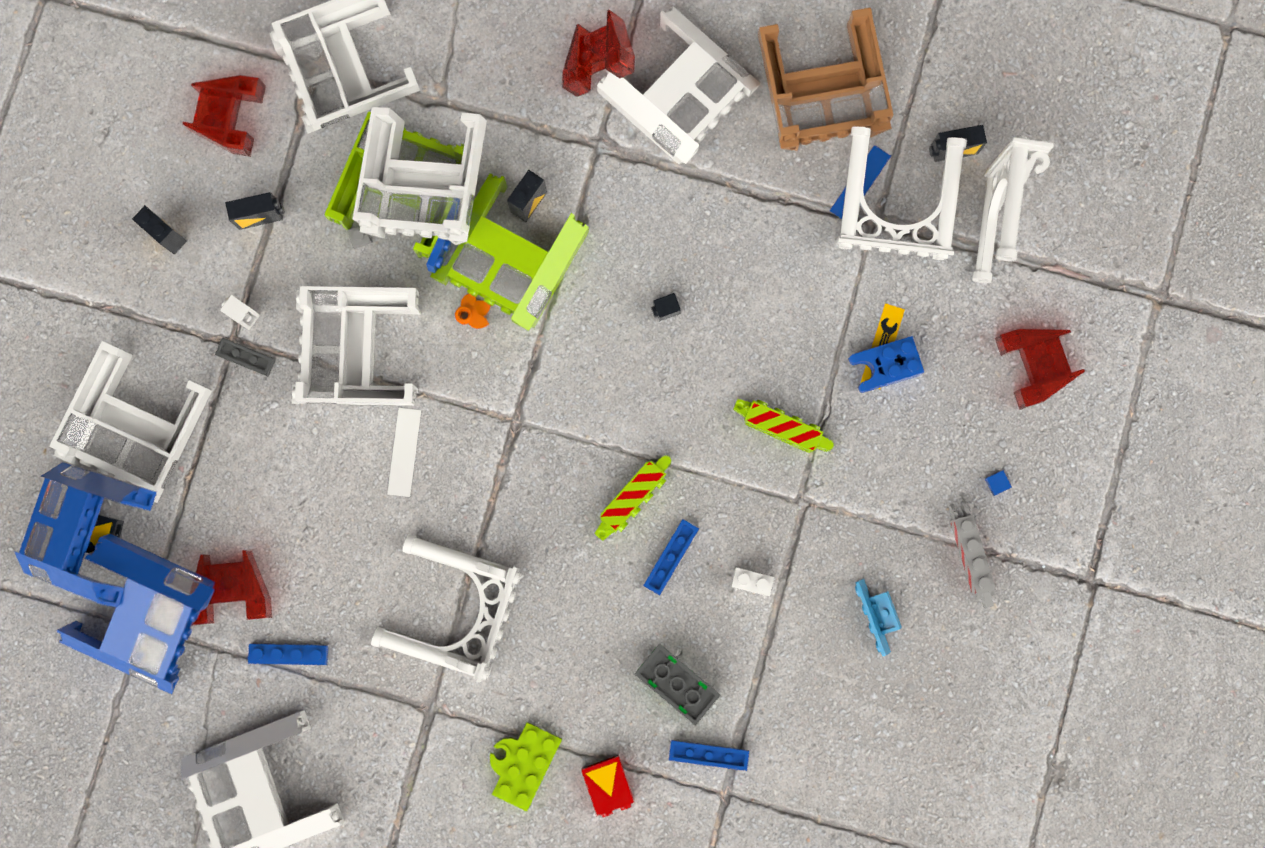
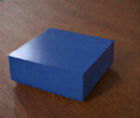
[985,470,1012,496]

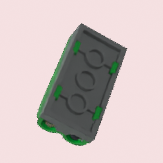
[634,643,720,726]

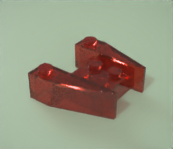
[562,10,635,97]
[182,75,266,157]
[995,329,1085,410]
[190,550,272,626]

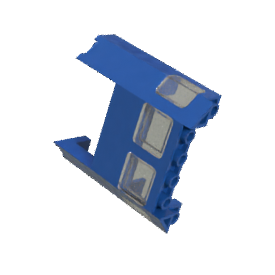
[14,462,157,607]
[57,534,215,695]

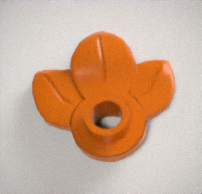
[455,294,491,329]

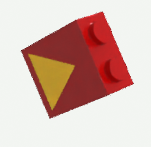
[581,755,634,818]

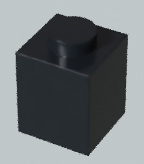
[651,293,681,322]

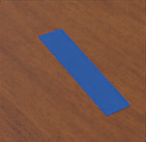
[830,145,891,219]

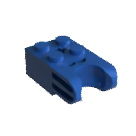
[848,336,925,393]

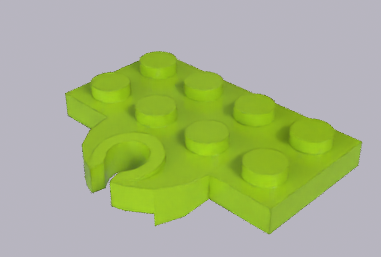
[489,722,562,812]

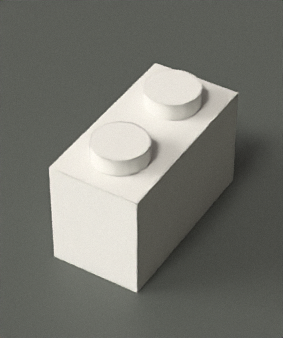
[220,295,260,330]
[730,568,774,596]

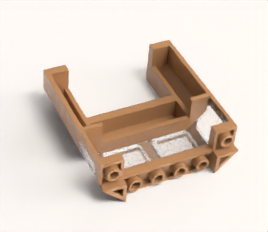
[758,7,893,151]

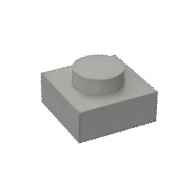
[347,226,372,249]

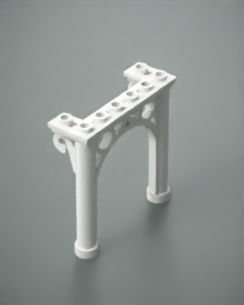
[834,127,967,260]
[972,136,1054,283]
[371,534,522,683]

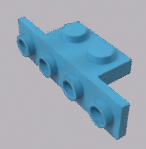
[855,579,902,656]

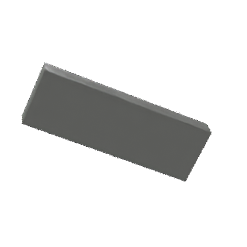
[215,337,276,377]

